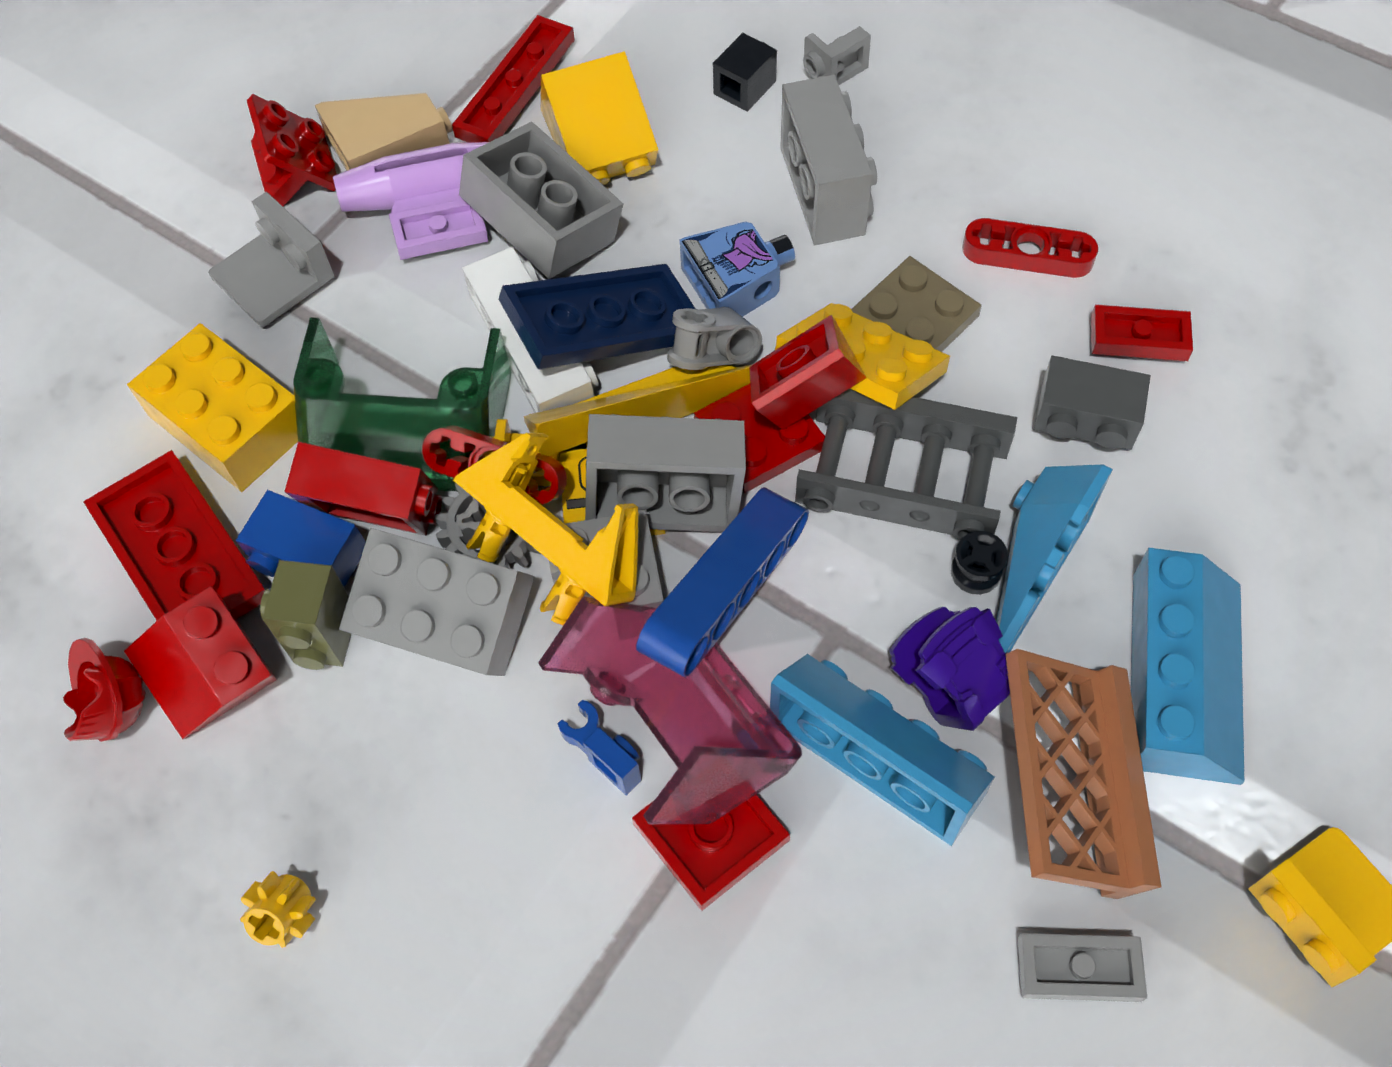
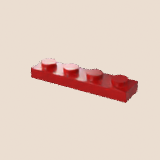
[452,15,575,142]

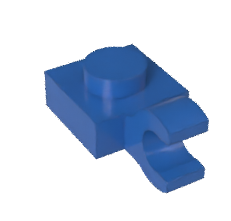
[557,700,642,796]

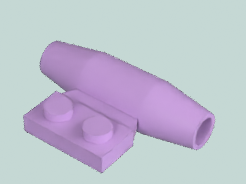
[333,142,489,260]

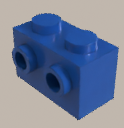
[235,489,366,587]

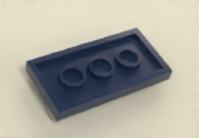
[498,264,696,370]

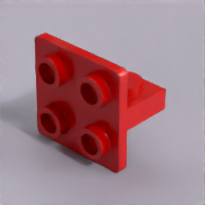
[247,94,337,207]

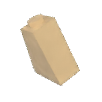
[315,93,452,171]

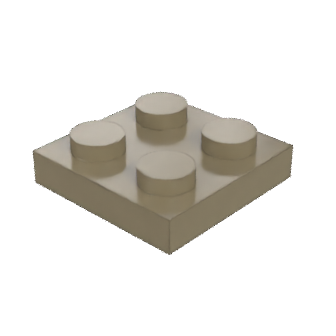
[852,256,982,352]

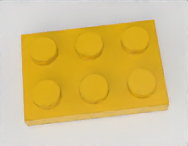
[775,303,950,410]

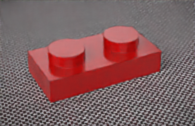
[1091,305,1193,361]

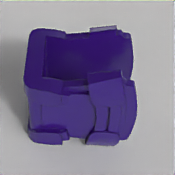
[890,607,1010,731]

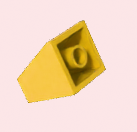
[540,51,659,185]

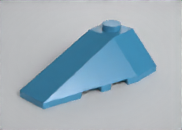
[996,464,1113,654]

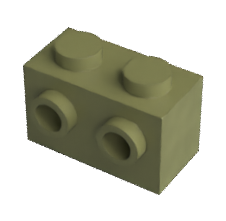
[260,560,351,670]

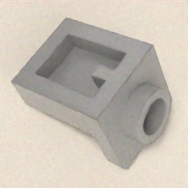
[803,26,871,85]

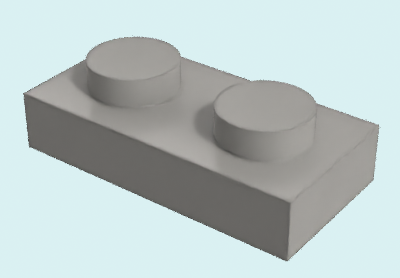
[1018,933,1147,1002]

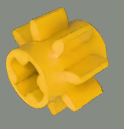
[240,871,316,948]

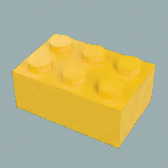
[127,323,313,492]

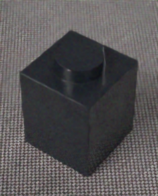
[713,32,777,112]

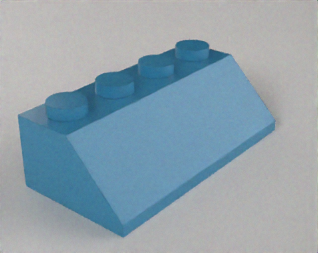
[1131,548,1245,785]
[769,654,995,846]

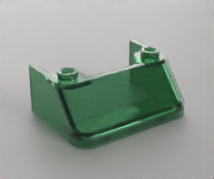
[293,317,512,492]

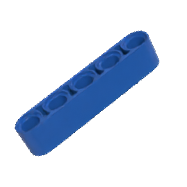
[636,487,809,678]

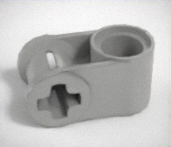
[667,307,762,370]

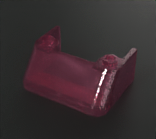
[538,596,802,824]

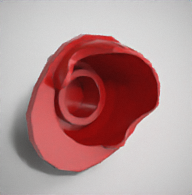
[63,638,146,742]

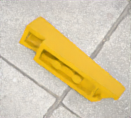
[524,365,751,456]

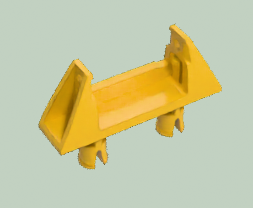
[453,433,638,625]

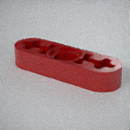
[962,218,1098,278]
[422,425,567,505]

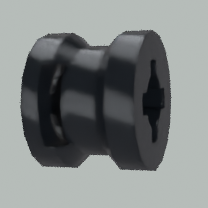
[951,531,1008,595]

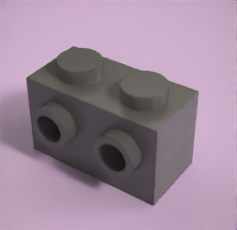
[1033,355,1151,450]

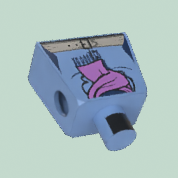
[679,222,795,317]

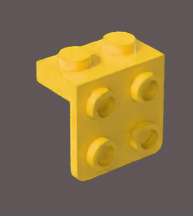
[1248,827,1392,987]

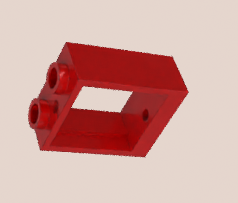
[284,442,442,536]

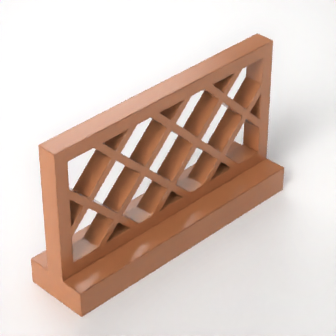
[1006,649,1162,899]

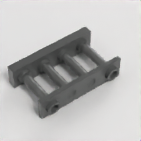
[795,389,1018,540]

